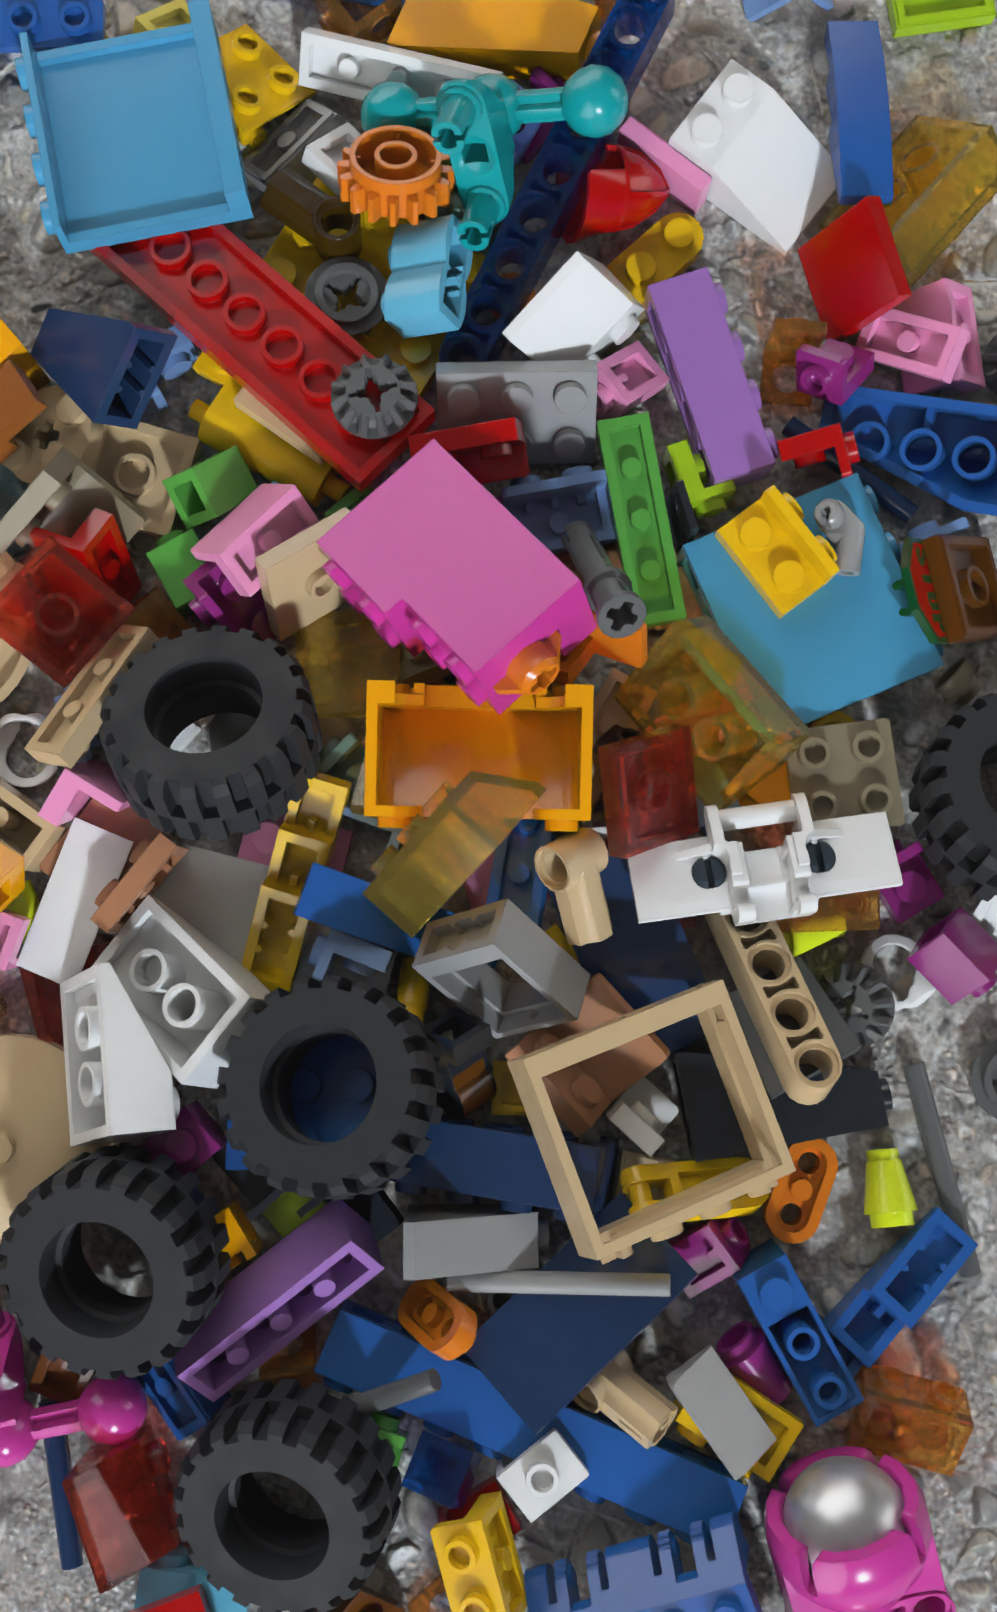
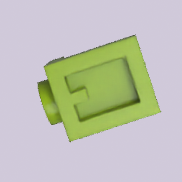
[661,439,737,520]

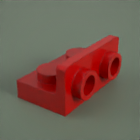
[408,417,530,484]

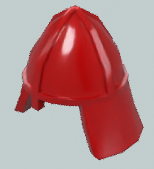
[555,144,670,244]

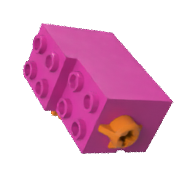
[316,439,597,715]

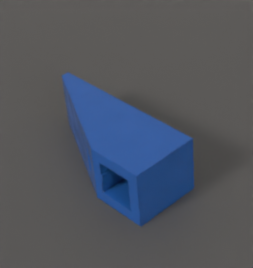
[732,1238,864,1427]

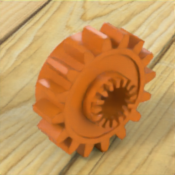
[337,125,454,227]

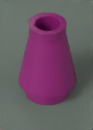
[716,1321,793,1404]

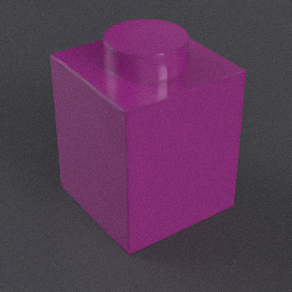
[907,906,997,1005]
[143,1100,227,1175]

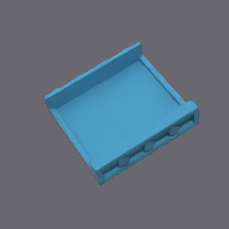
[15,0,254,254]
[677,473,944,745]

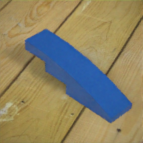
[824,21,894,205]
[293,862,498,969]
[782,1207,978,1377]

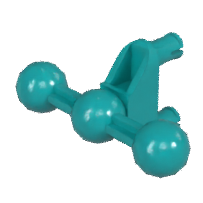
[361,64,628,251]

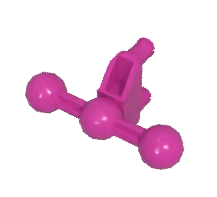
[0,1306,148,1468]

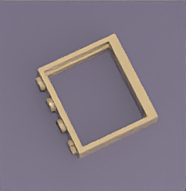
[507,979,796,1265]

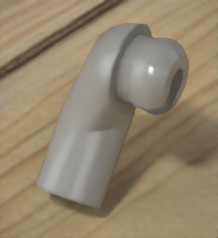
[814,498,865,576]

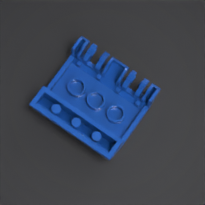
[524,1511,763,1612]

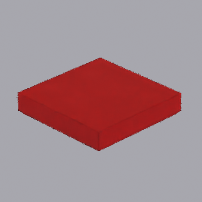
[797,196,912,342]

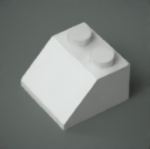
[502,251,645,363]

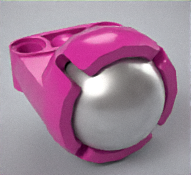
[764,1446,956,1612]

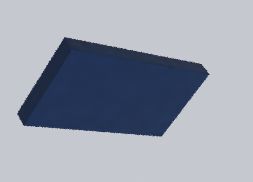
[548,833,706,1053]
[466,1192,698,1435]

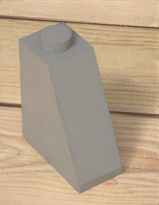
[403,1204,549,1280]

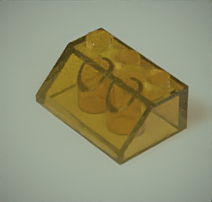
[818,115,997,286]
[612,615,812,810]
[362,771,546,938]

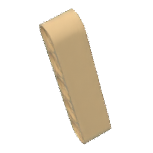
[704,912,843,1105]

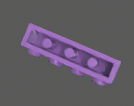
[643,266,779,488]
[174,1199,385,1402]

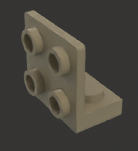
[0,446,147,556]
[782,718,905,835]

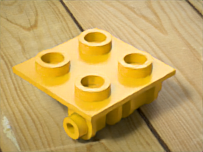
[219,24,317,148]

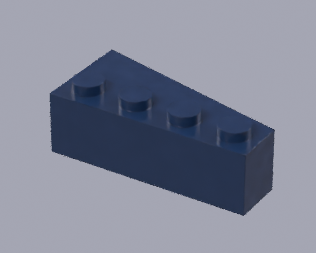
[388,1114,620,1221]

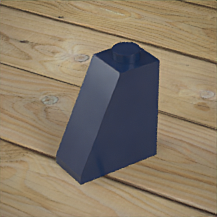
[30,308,178,429]

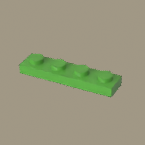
[596,412,687,628]

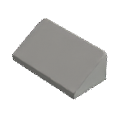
[243,98,343,194]
[666,1344,777,1481]

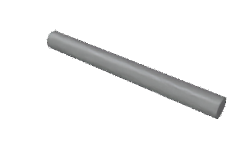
[447,1270,671,1297]

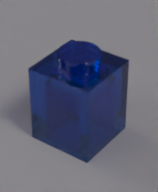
[401,1430,484,1509]

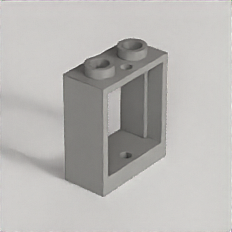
[412,898,590,1039]

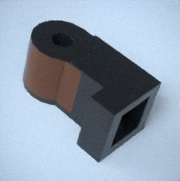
[425,1007,497,1121]

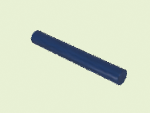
[781,416,919,523]
[38,1398,84,1570]

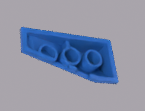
[819,387,997,516]

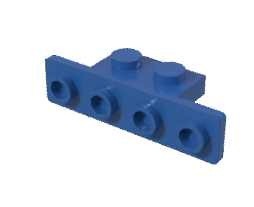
[0,0,105,53]

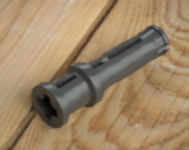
[561,521,647,638]

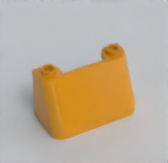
[364,680,594,832]

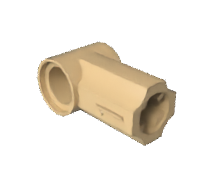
[534,826,613,946]
[573,1350,678,1449]

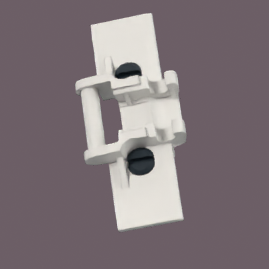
[625,792,903,926]

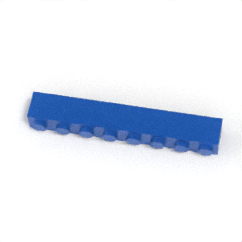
[314,1298,749,1545]

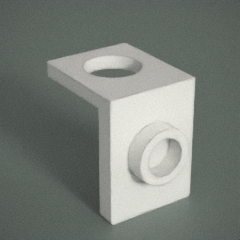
[496,1428,589,1523]

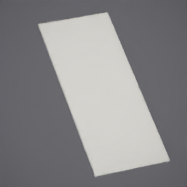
[16,817,134,984]

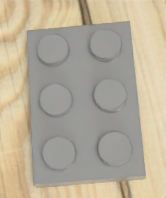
[436,360,598,464]

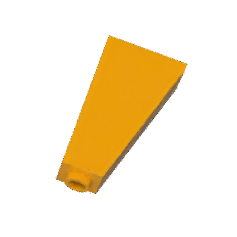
[387,0,606,82]

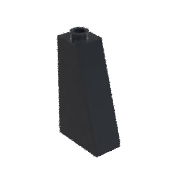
[670,1049,893,1162]

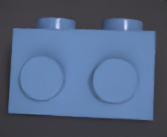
[501,466,616,554]

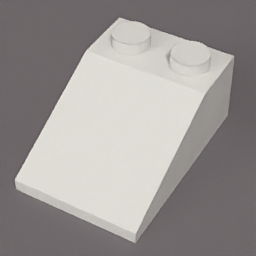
[668,59,836,256]
[92,894,270,1089]
[60,963,180,1147]

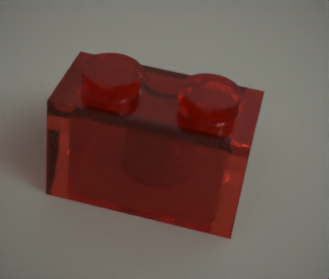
[0,535,136,688]
[62,1424,181,1594]

